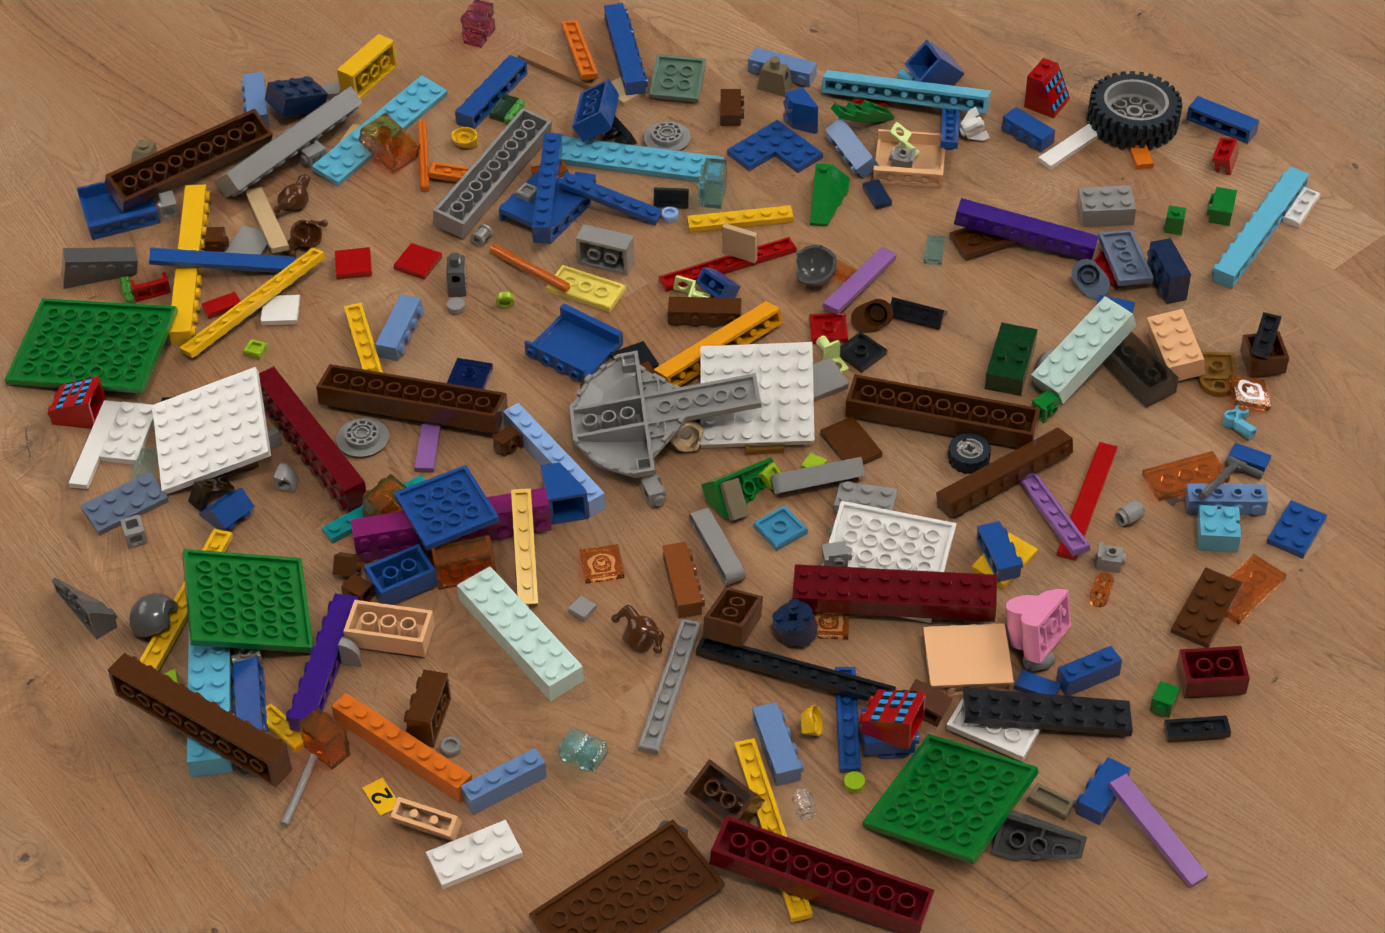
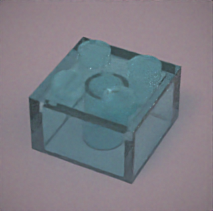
[697,158,727,209]

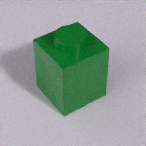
[1164,205,1186,235]
[1150,680,1180,718]

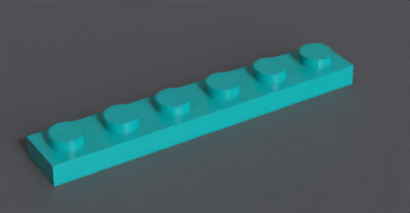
[322,475,425,544]

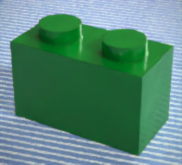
[1207,187,1237,226]

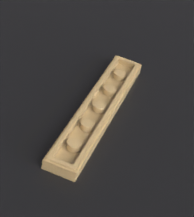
[245,187,289,253]

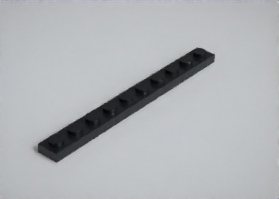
[696,636,896,702]

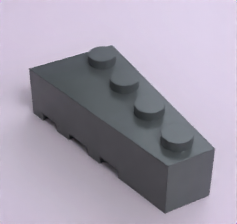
[61,247,138,289]

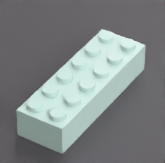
[1031,297,1137,404]

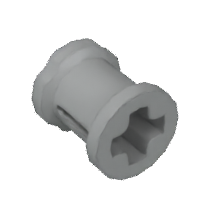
[470,224,493,247]

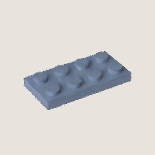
[1098,229,1154,286]
[80,472,169,536]

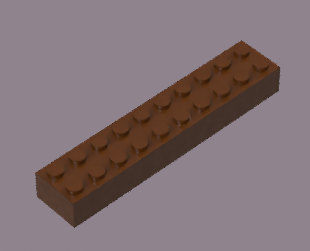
[104,108,273,212]
[316,364,508,434]
[845,374,1040,448]
[108,653,292,788]

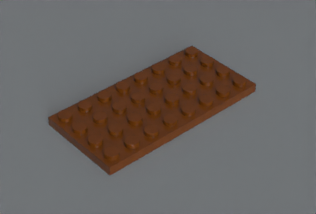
[529,819,725,933]

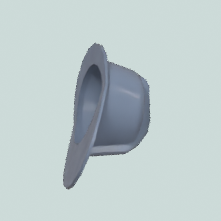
[1071,259,1110,299]

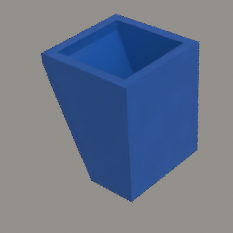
[904,39,965,86]
[541,462,589,525]

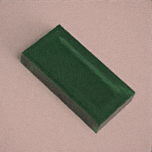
[489,94,519,122]

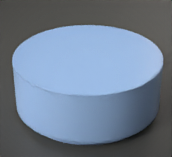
[661,207,679,223]

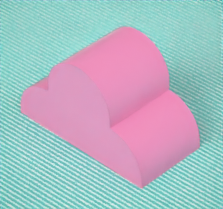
[1006,589,1071,663]

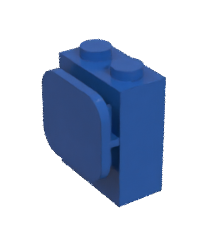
[861,708,919,759]

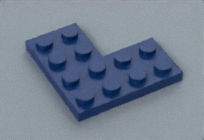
[727,120,823,173]

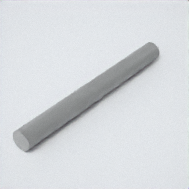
[280,754,318,827]

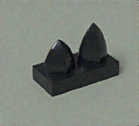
[602,116,637,145]
[654,187,689,207]

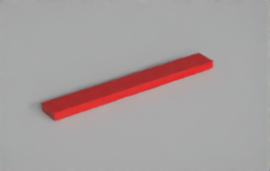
[659,237,797,292]
[1057,442,1118,561]

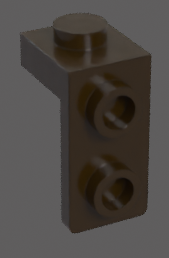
[188,477,235,511]

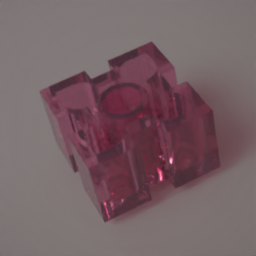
[460,0,496,48]

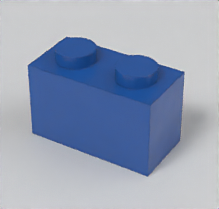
[696,267,741,298]

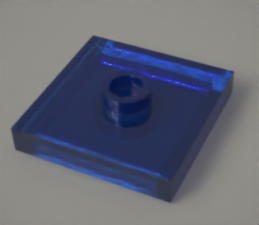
[447,358,493,389]

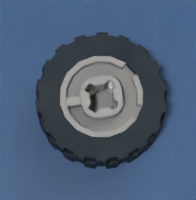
[948,433,991,474]

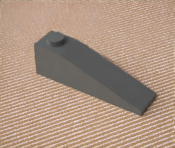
[52,578,117,640]
[991,810,1087,860]

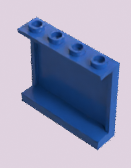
[499,169,591,244]
[77,181,161,240]
[524,303,623,382]

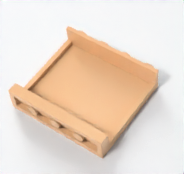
[873,129,945,188]
[922,623,1014,697]

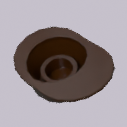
[851,299,894,333]

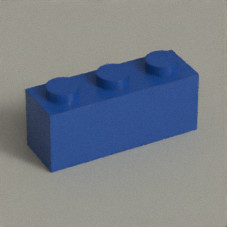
[1002,107,1055,153]
[976,521,1023,582]
[1056,646,1122,696]
[1076,757,1131,825]

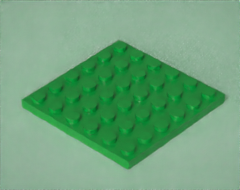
[182,549,314,653]
[862,734,1039,865]

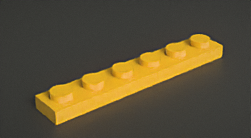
[687,205,794,233]
[344,302,383,373]
[511,488,538,606]

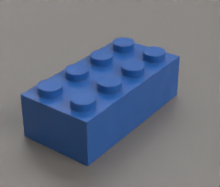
[572,79,619,142]

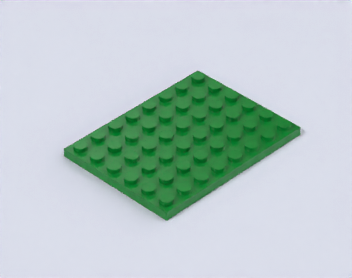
[4,298,178,394]

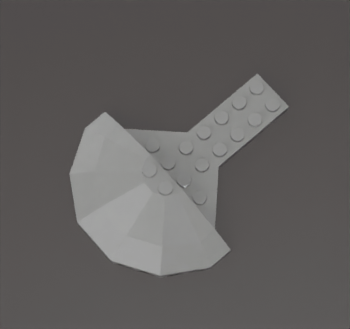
[569,351,762,478]

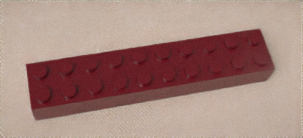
[259,366,368,514]
[792,564,997,622]
[709,815,934,933]

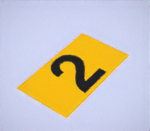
[362,777,397,816]

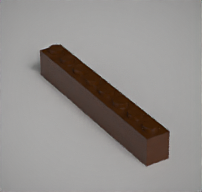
[936,427,1073,518]

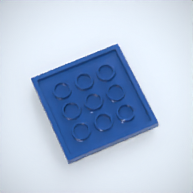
[394,465,499,551]

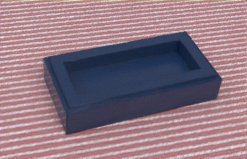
[862,179,892,209]

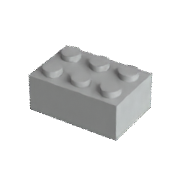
[1076,185,1136,227]
[576,224,635,276]

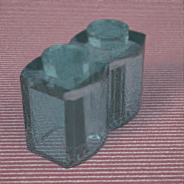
[558,728,608,771]

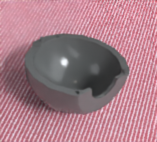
[796,245,837,287]
[129,593,178,637]

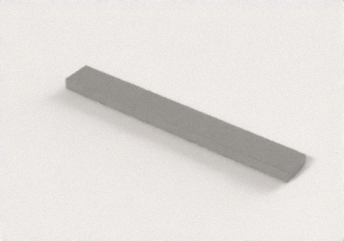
[638,619,701,755]

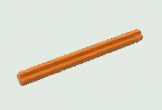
[417,119,430,192]
[490,244,571,293]

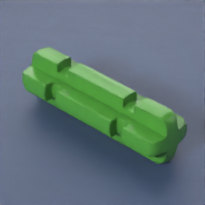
[504,99,525,124]
[119,276,135,304]

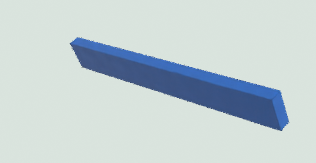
[149,248,294,273]

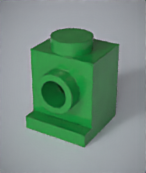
[1031,390,1061,423]

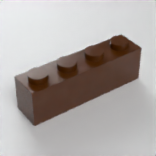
[668,296,742,326]

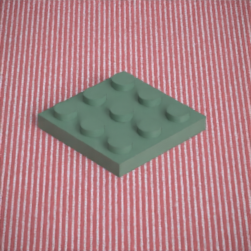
[649,54,706,103]

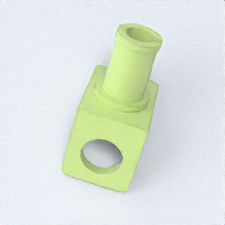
[889,122,920,158]
[673,275,711,297]
[816,336,849,373]

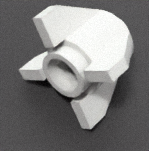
[959,107,990,141]

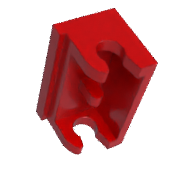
[1212,138,1238,175]
[130,272,171,302]

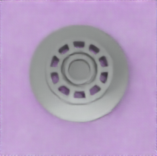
[644,121,691,151]
[336,418,389,457]

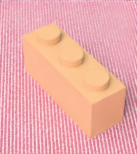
[390,797,462,841]

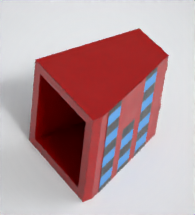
[1024,58,1070,119]
[48,376,106,429]
[859,689,926,750]

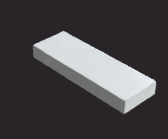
[1283,187,1321,228]

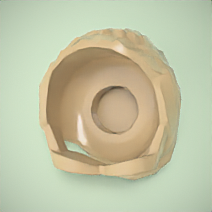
[670,421,703,452]

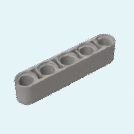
[770,457,865,494]
[689,508,745,586]

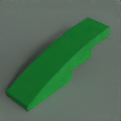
[831,100,895,123]

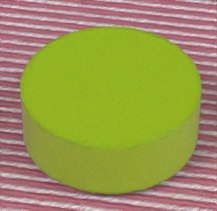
[496,292,514,308]
[844,771,865,793]

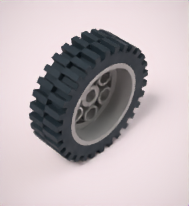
[1087,71,1183,150]

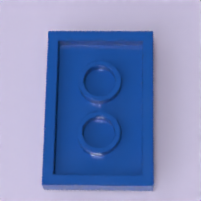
[1267,500,1327,559]

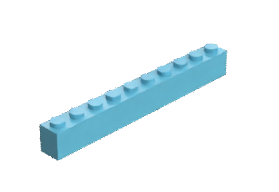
[822,70,991,113]
[1212,166,1309,289]

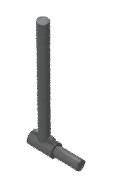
[1198,456,1264,500]

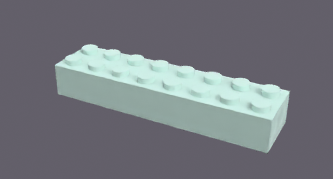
[457,566,584,701]

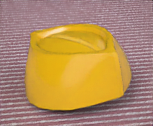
[452,127,478,149]
[801,705,823,736]

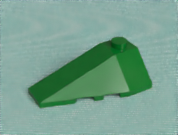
[810,163,850,226]
[701,457,773,518]

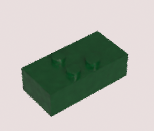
[985,322,1038,396]

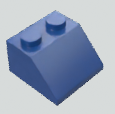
[783,87,818,134]
[199,488,255,530]

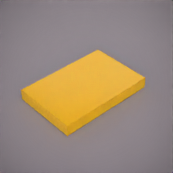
[971,532,1038,589]

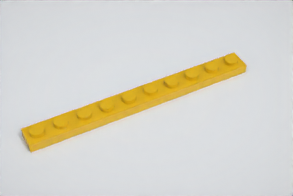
[179,248,326,358]
[140,528,233,672]
[734,738,813,923]

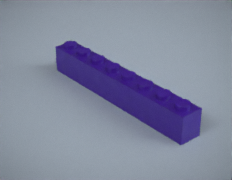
[954,198,1099,260]
[286,593,359,734]

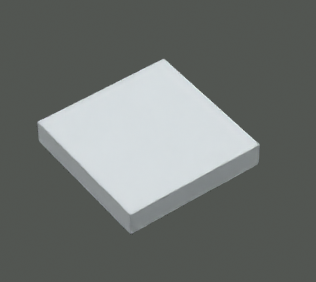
[261,295,301,326]

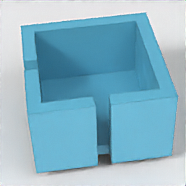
[1196,505,1241,552]

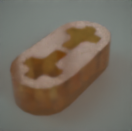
[1090,573,1114,607]

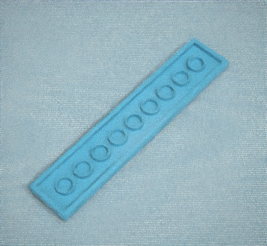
[312,75,447,187]
[561,136,724,185]

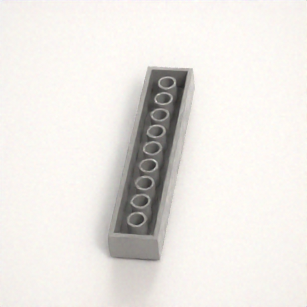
[214,86,362,198]
[433,108,552,239]

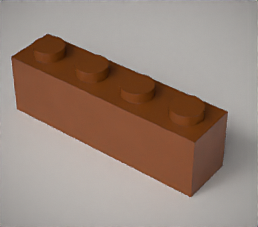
[662,542,705,619]

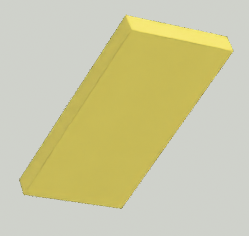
[546,265,626,313]

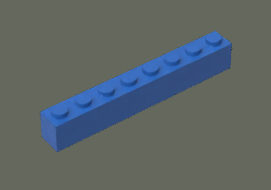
[604,3,648,95]
[532,133,563,243]

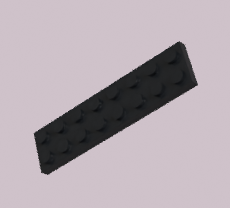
[962,688,1133,736]

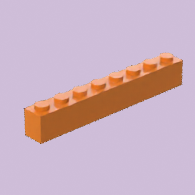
[332,693,472,803]

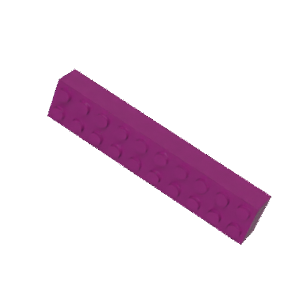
[351,488,552,562]

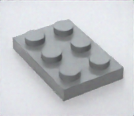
[834,481,898,511]

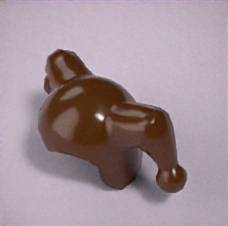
[273,174,310,214]
[286,220,328,257]
[611,605,664,654]

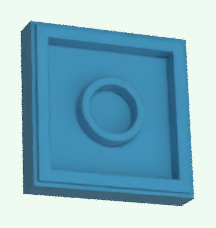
[753,505,808,551]

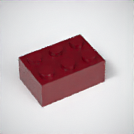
[1177,646,1250,698]

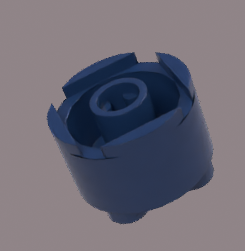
[772,598,818,648]

